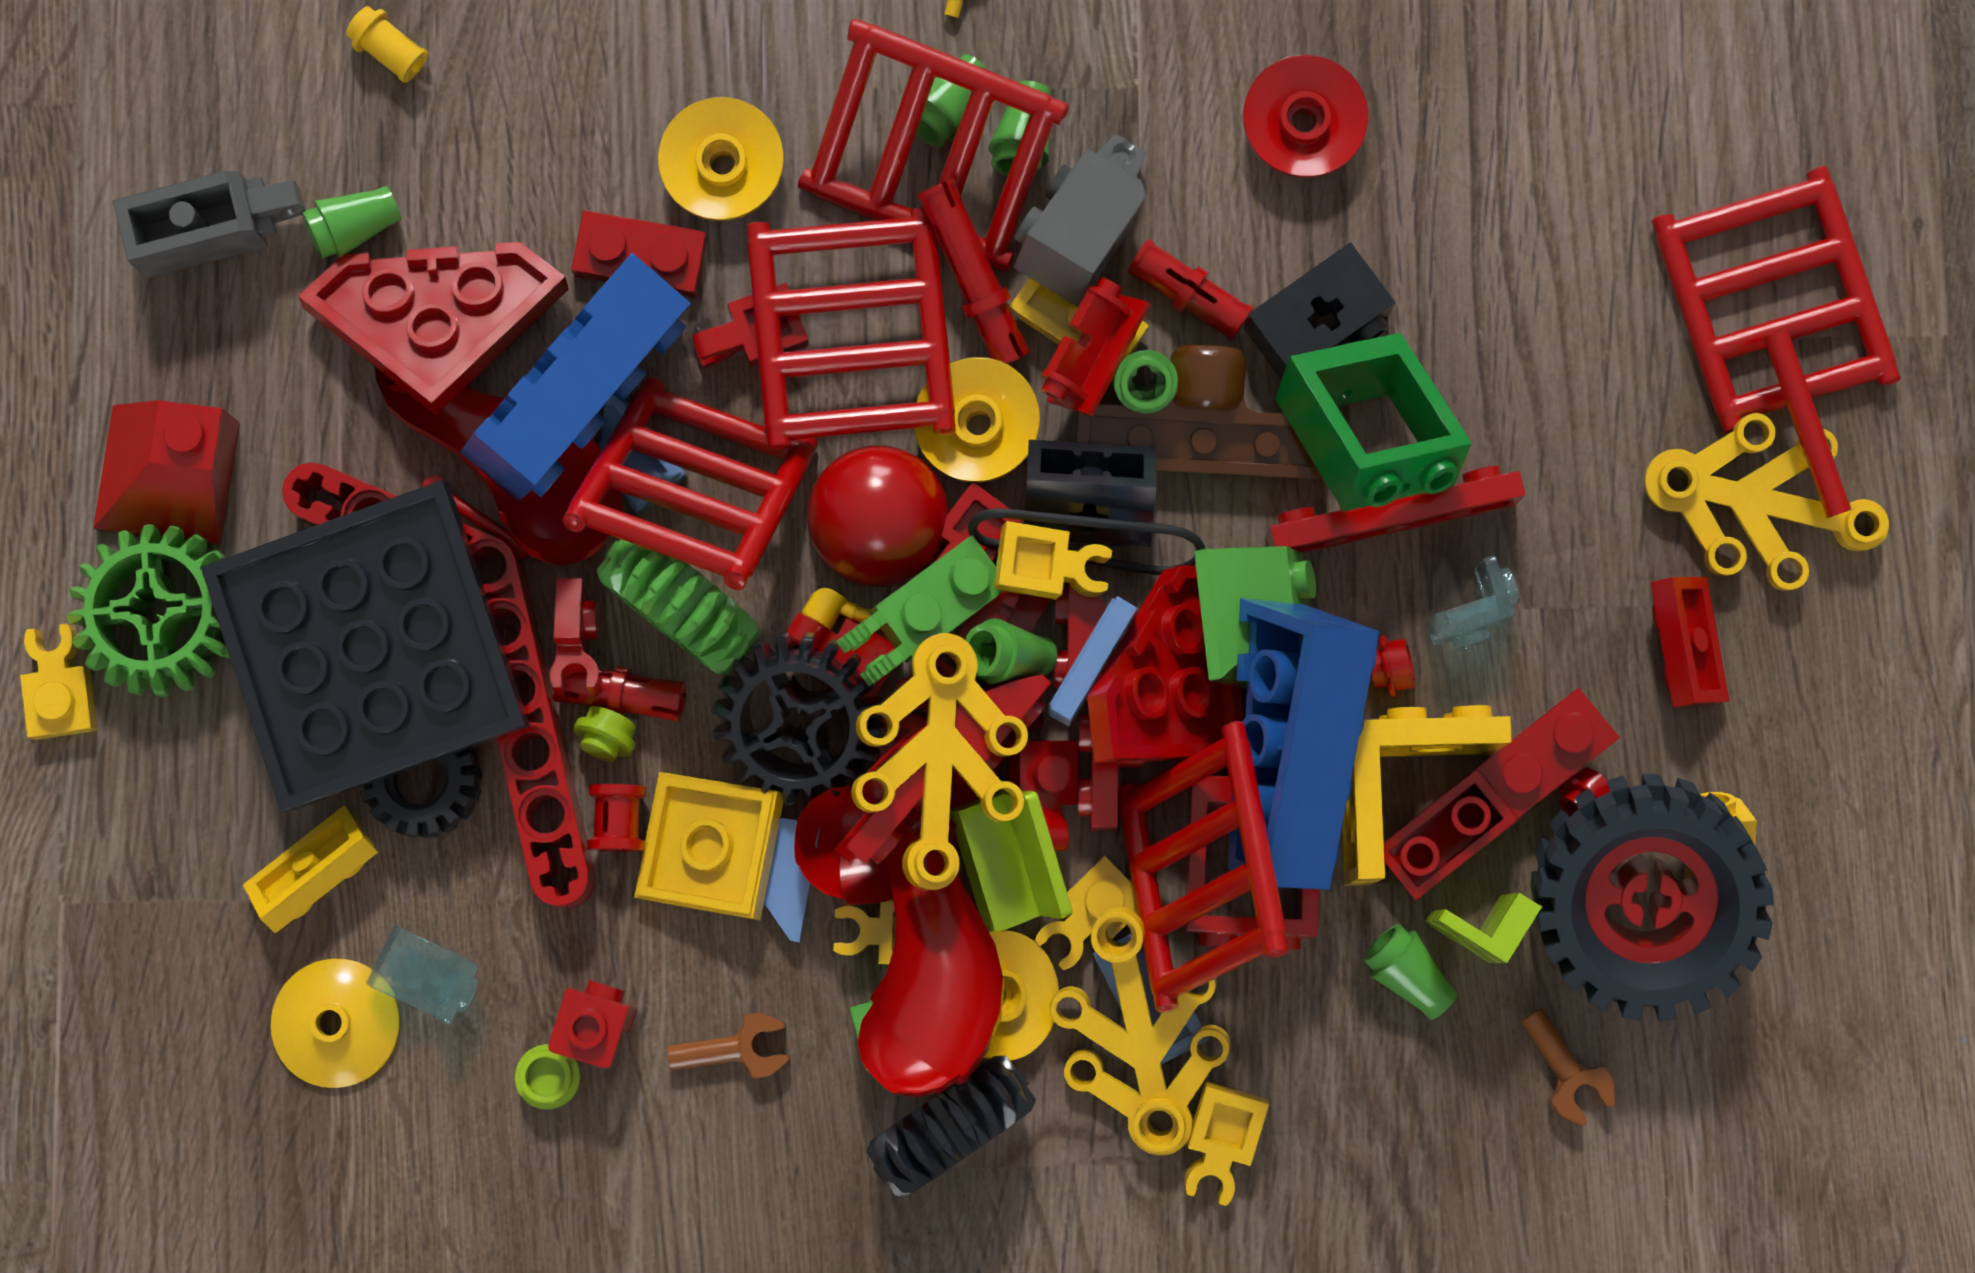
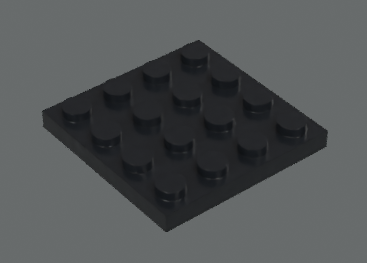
[201,480,530,813]

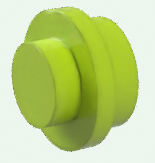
[573,706,636,762]
[515,1044,581,1109]

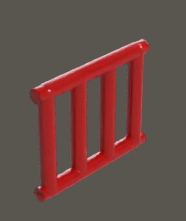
[798,18,1069,273]
[1651,166,1901,434]
[747,207,956,451]
[562,378,818,590]
[1118,721,1289,1013]

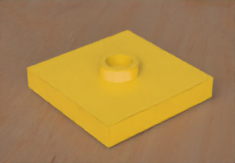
[634,772,784,921]

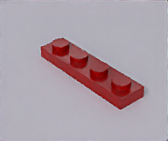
[1265,466,1526,554]

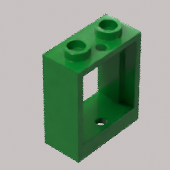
[1275,332,1472,512]

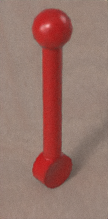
[422,475,530,559]

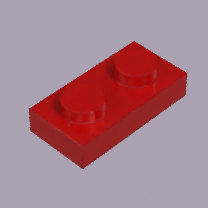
[571,210,708,298]
[1650,577,1730,708]

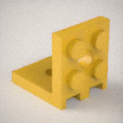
[1342,705,1512,886]

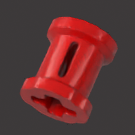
[587,784,646,852]

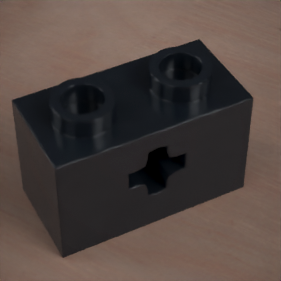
[1243,242,1396,380]
[1023,439,1157,547]

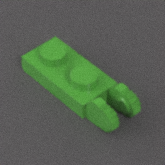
[836,534,1004,686]

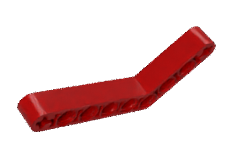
[282,462,596,909]

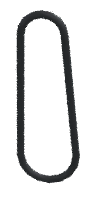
[968,508,1205,575]

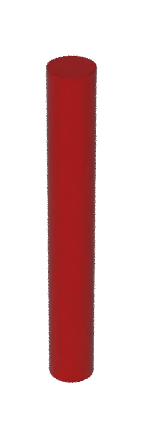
[1763,329,1852,518]

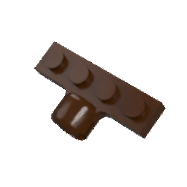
[1076,345,1323,479]

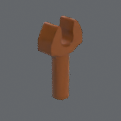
[1521,1007,1615,1126]
[667,1013,790,1079]

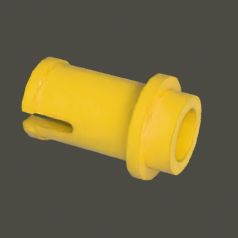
[346,6,429,83]

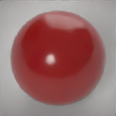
[807,445,949,587]

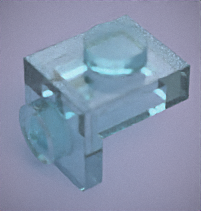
[1426,555,1520,651]
[366,925,478,1024]

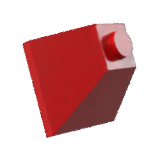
[93,400,240,546]

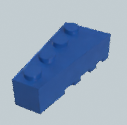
[460,253,690,502]
[1228,598,1379,890]

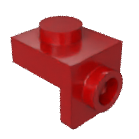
[548,980,637,1068]

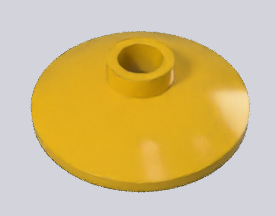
[658,97,784,221]
[914,357,1040,483]
[984,931,1059,1061]
[271,959,401,1088]

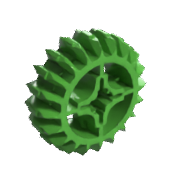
[66,524,230,697]
[597,540,760,675]

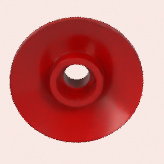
[1243,55,1369,178]

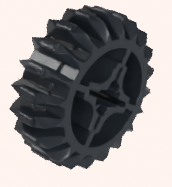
[712,632,887,805]
[866,1056,1036,1196]

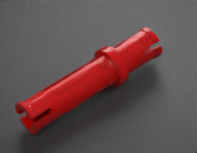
[916,178,1030,364]

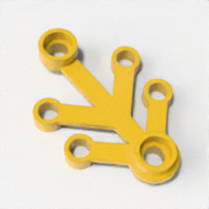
[1644,413,1889,591]
[851,633,1028,890]
[1050,907,1231,1156]

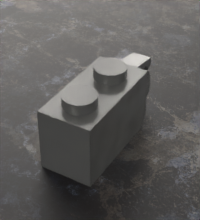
[1013,134,1147,307]
[112,171,306,279]

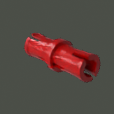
[1127,239,1254,342]
[552,666,687,722]

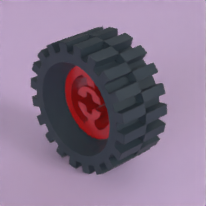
[1531,774,1774,1021]

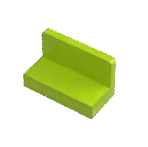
[949,790,1073,932]
[1424,893,1542,963]

